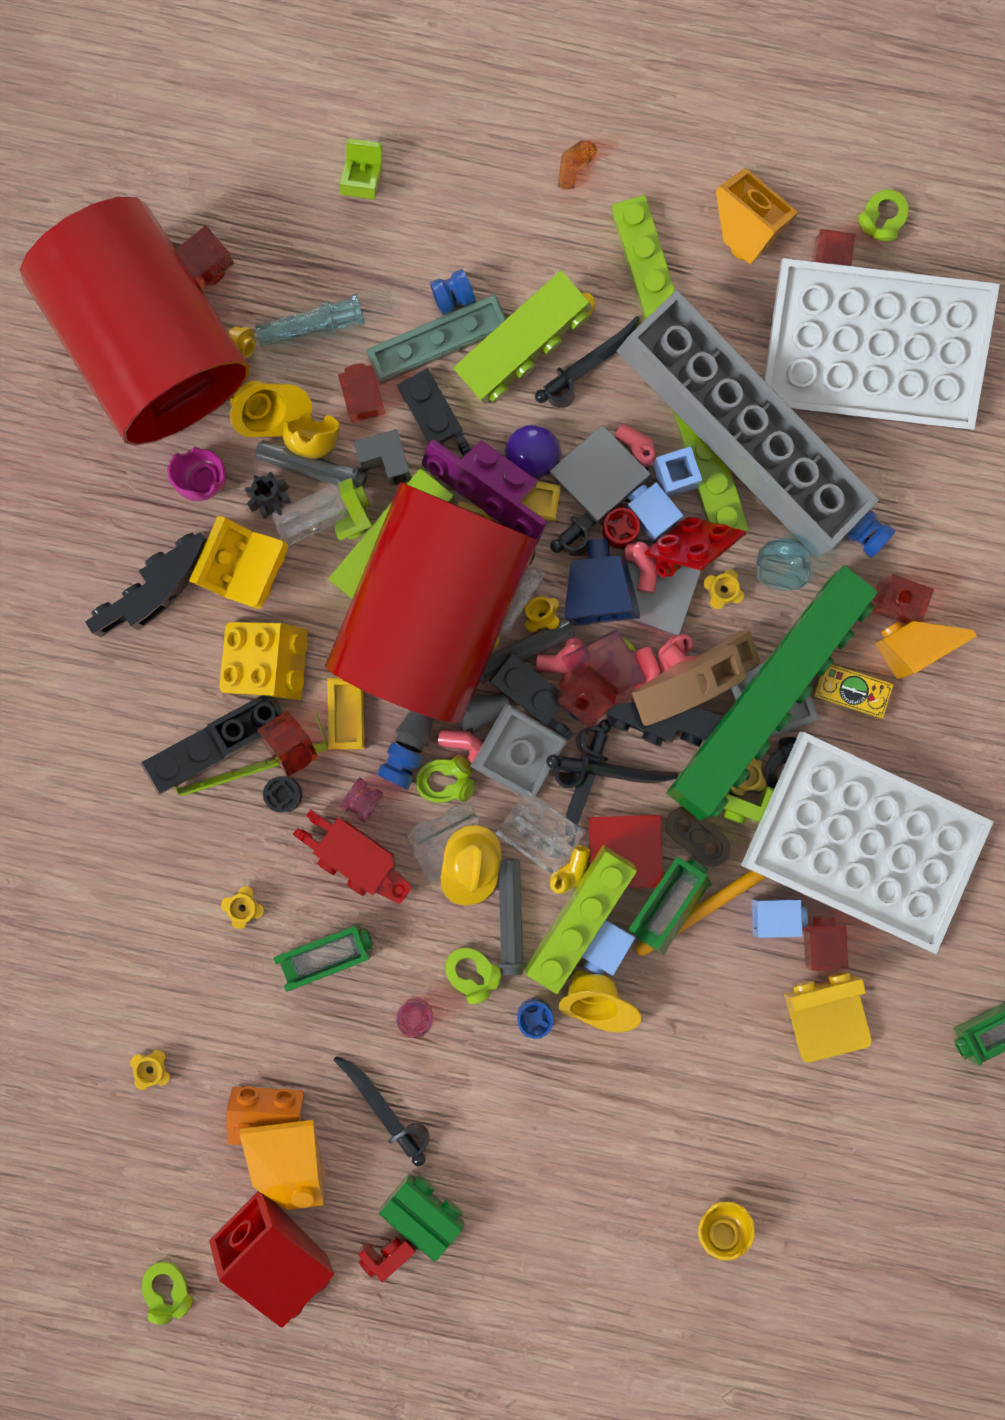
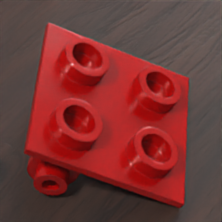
[644,517,746,577]

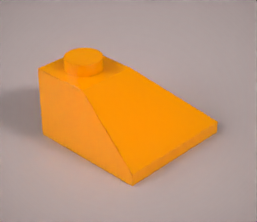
[716,167,799,265]
[875,621,977,679]
[240,1120,325,1210]

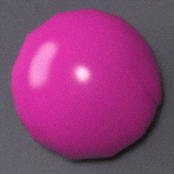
[167,447,227,502]

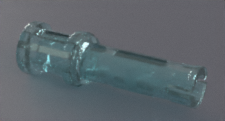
[255,293,365,347]

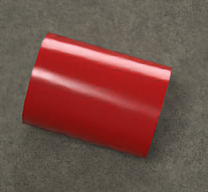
[20,197,249,446]
[325,482,539,724]

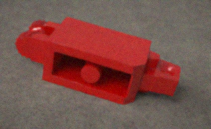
[293,809,413,905]

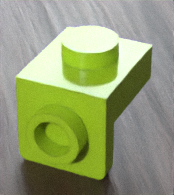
[340,138,382,200]
[335,477,372,540]
[723,787,774,825]

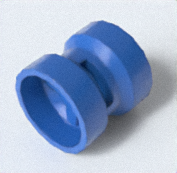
[429,269,476,316]
[845,509,895,558]
[376,742,424,790]
[517,998,554,1039]

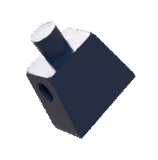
[565,539,640,626]

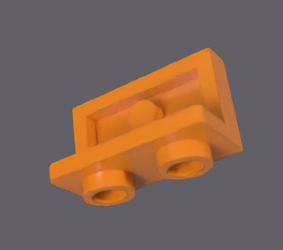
[226,1086,304,1145]

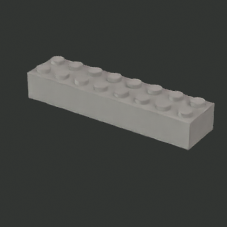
[617,290,879,558]

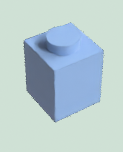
[653,446,702,498]
[627,482,683,543]
[752,898,808,938]
[582,920,635,976]

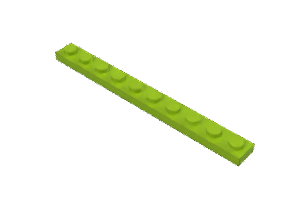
[611,195,749,532]

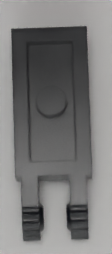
[397,368,471,456]
[488,652,587,740]

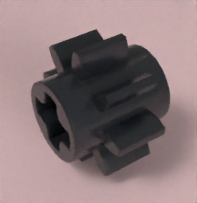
[244,472,291,519]

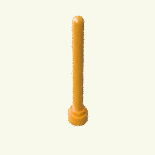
[635,870,770,956]

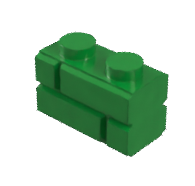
[379,1174,464,1262]

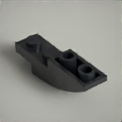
[85,532,207,637]
[141,696,288,796]
[603,702,723,748]

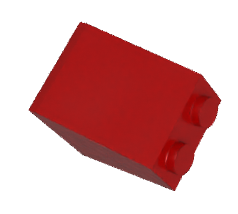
[209,1191,334,1328]

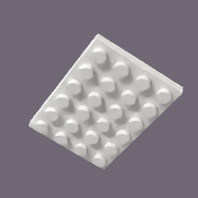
[764,258,1000,430]
[741,732,994,954]

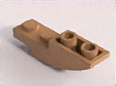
[632,630,761,726]

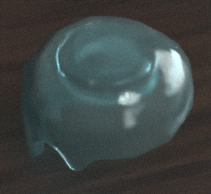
[756,538,811,591]

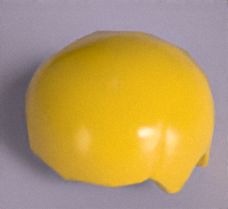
[282,413,340,459]
[698,1202,755,1261]

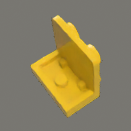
[189,515,288,609]
[219,622,308,700]
[784,972,872,1063]

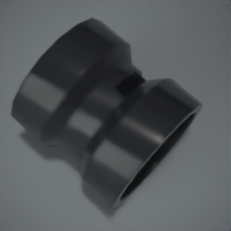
[263,776,303,812]

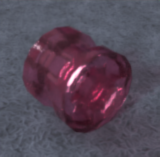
[340,777,384,823]
[396,998,434,1038]

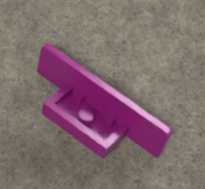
[422,440,547,540]

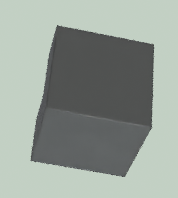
[353,429,411,486]

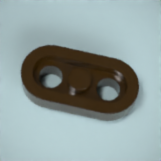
[665,807,730,866]

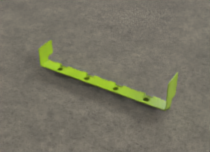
[175,710,328,796]

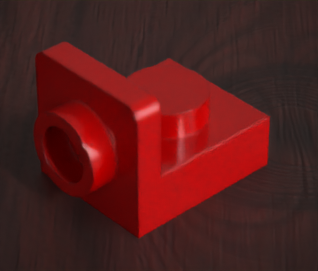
[358,1236,417,1283]

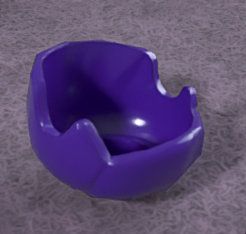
[504,425,562,479]

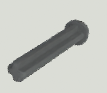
[255,440,367,488]
[479,620,575,684]
[498,859,527,975]

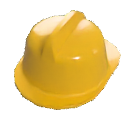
[230,380,312,438]
[440,825,501,906]
[559,970,641,1033]

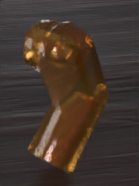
[558,140,598,189]

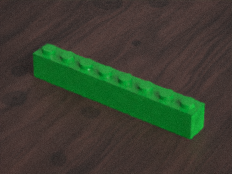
[666,565,878,820]

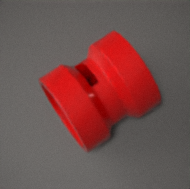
[602,508,640,549]

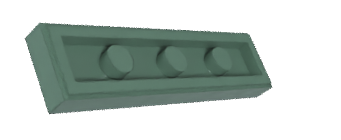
[366,294,506,385]

